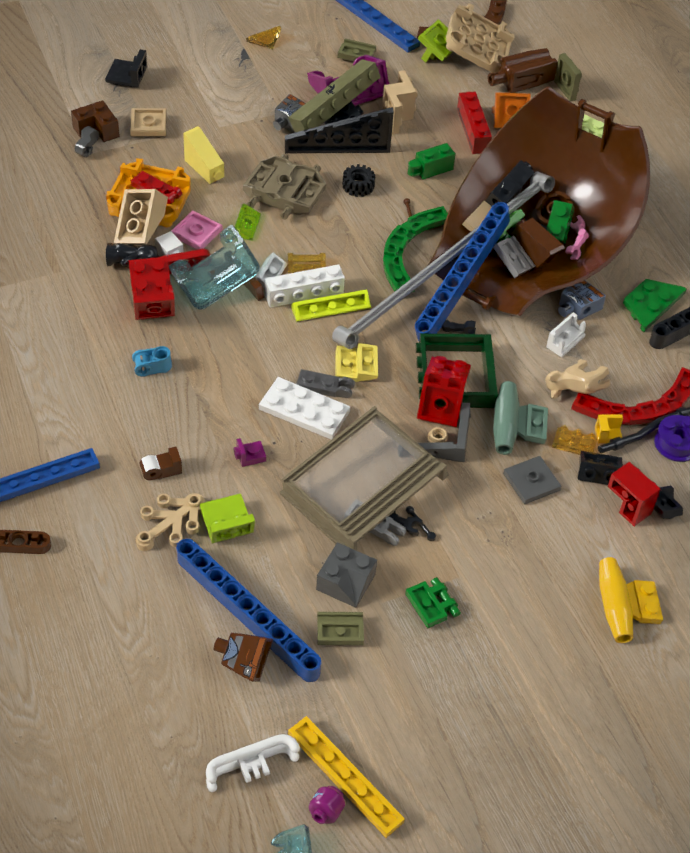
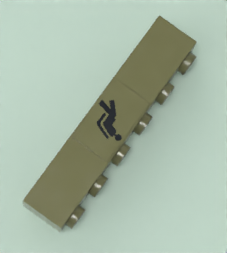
[288,59,380,132]

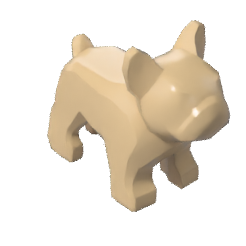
[545,359,610,399]

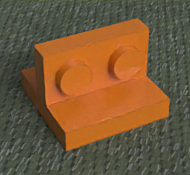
[492,92,531,128]

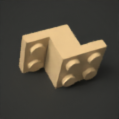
[382,70,418,134]

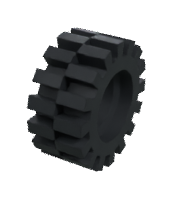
[342,164,375,197]

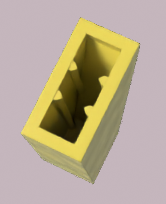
[183,126,224,184]

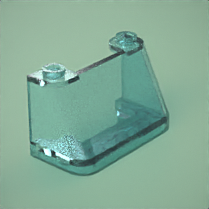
[169,224,260,309]

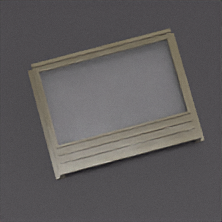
[280,406,449,551]

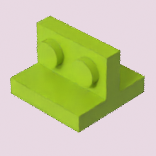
[418,19,453,63]

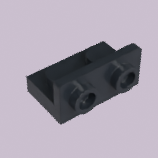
[577,451,623,485]

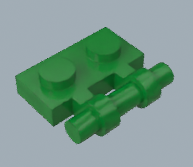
[405,577,461,629]

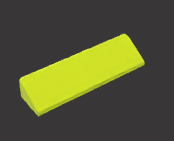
[291,289,371,322]

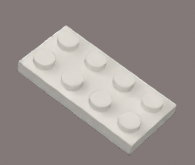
[259,377,350,440]

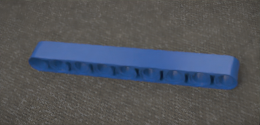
[415,202,510,341]
[176,539,321,682]

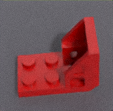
[129,257,175,320]

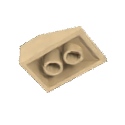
[114,189,168,245]

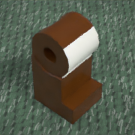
[139,446,182,480]

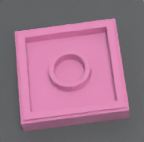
[171,210,223,250]

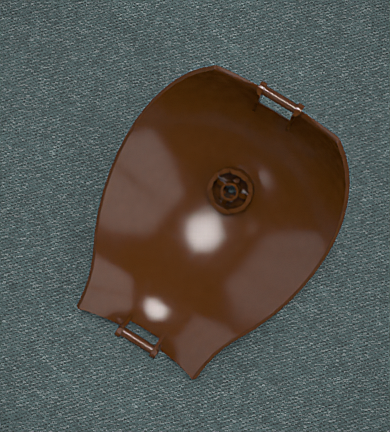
[427,86,650,316]

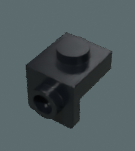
[654,485,683,519]

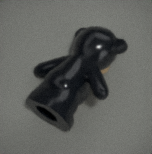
[106,243,158,266]

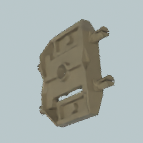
[243,154,326,220]

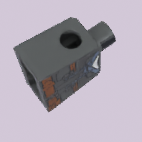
[273,94,306,133]

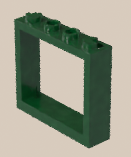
[415,333,498,408]

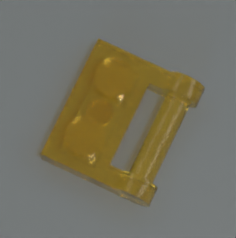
[287,253,326,274]

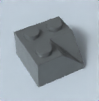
[316,542,377,608]

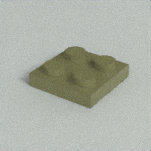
[554,53,582,102]

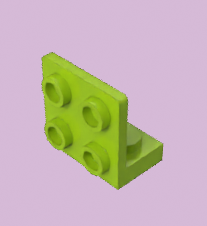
[200,494,255,544]

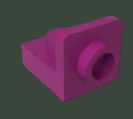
[233,438,266,467]

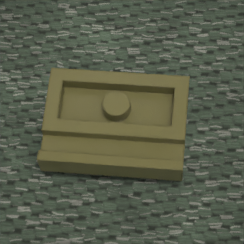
[337,38,376,61]
[317,612,364,645]

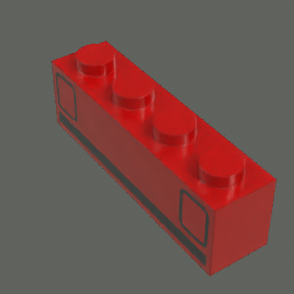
[457,91,492,154]

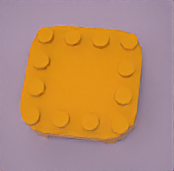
[106,158,191,228]

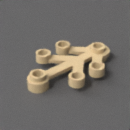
[136,493,205,551]

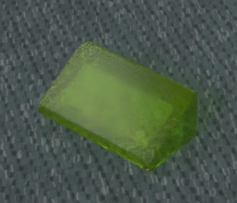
[234,203,261,241]

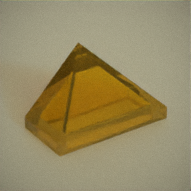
[246,26,281,50]

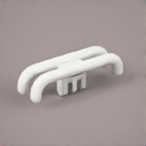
[206,734,300,792]

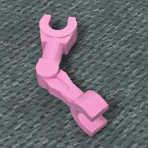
[565,215,589,260]

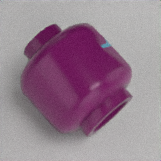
[308,786,345,824]

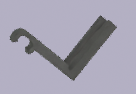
[398,402,471,462]

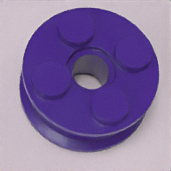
[654,415,690,462]

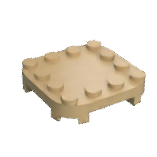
[446,3,514,73]

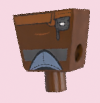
[213,632,273,682]

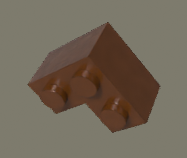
[71,100,120,142]

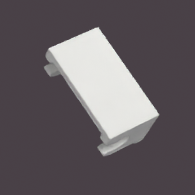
[546,312,586,357]

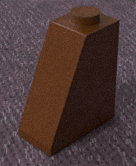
[511,218,565,271]

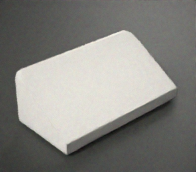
[255,253,287,288]

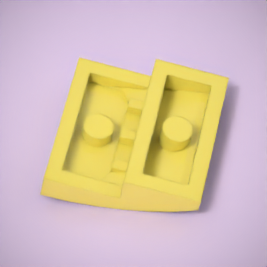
[335,343,378,382]

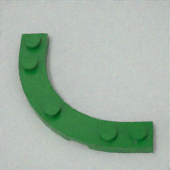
[383,206,448,293]

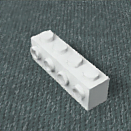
[265,264,345,308]

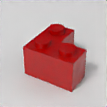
[608,462,660,527]

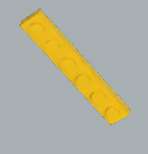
[288,716,405,838]

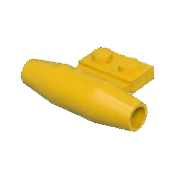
[599,557,663,643]

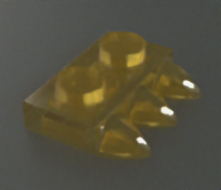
[552,424,598,455]

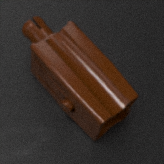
[487,48,558,93]

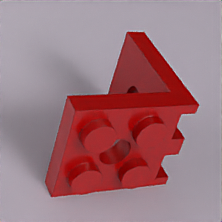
[417,356,471,427]

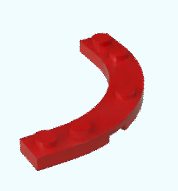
[571,367,690,425]

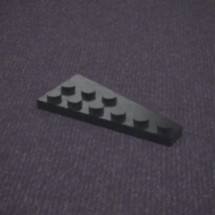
[285,107,394,154]

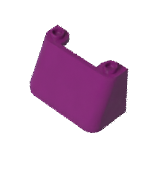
[307,55,389,105]

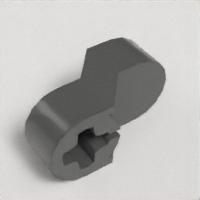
[75,126,99,157]

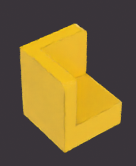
[595,415,623,444]

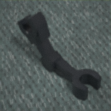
[432,315,476,334]
[389,511,423,536]

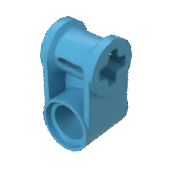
[132,346,172,377]

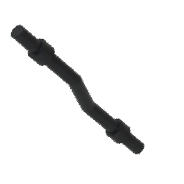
[598,407,690,454]

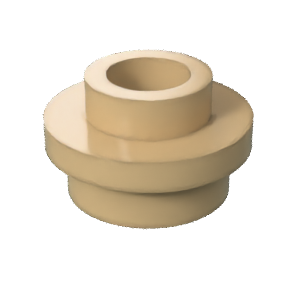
[427,427,448,443]

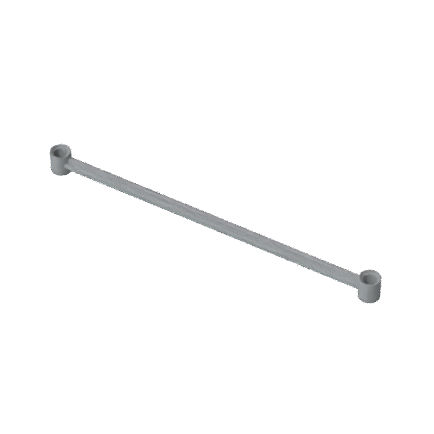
[332,172,555,349]

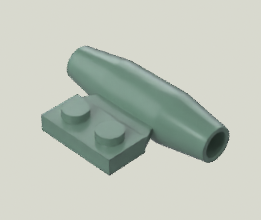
[493,381,548,455]

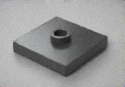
[503,456,562,505]

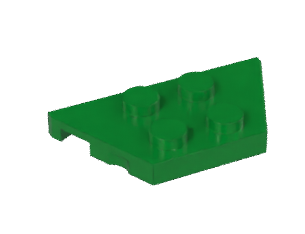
[623,279,687,332]

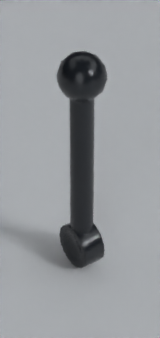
[406,506,436,541]

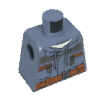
[558,280,606,320]

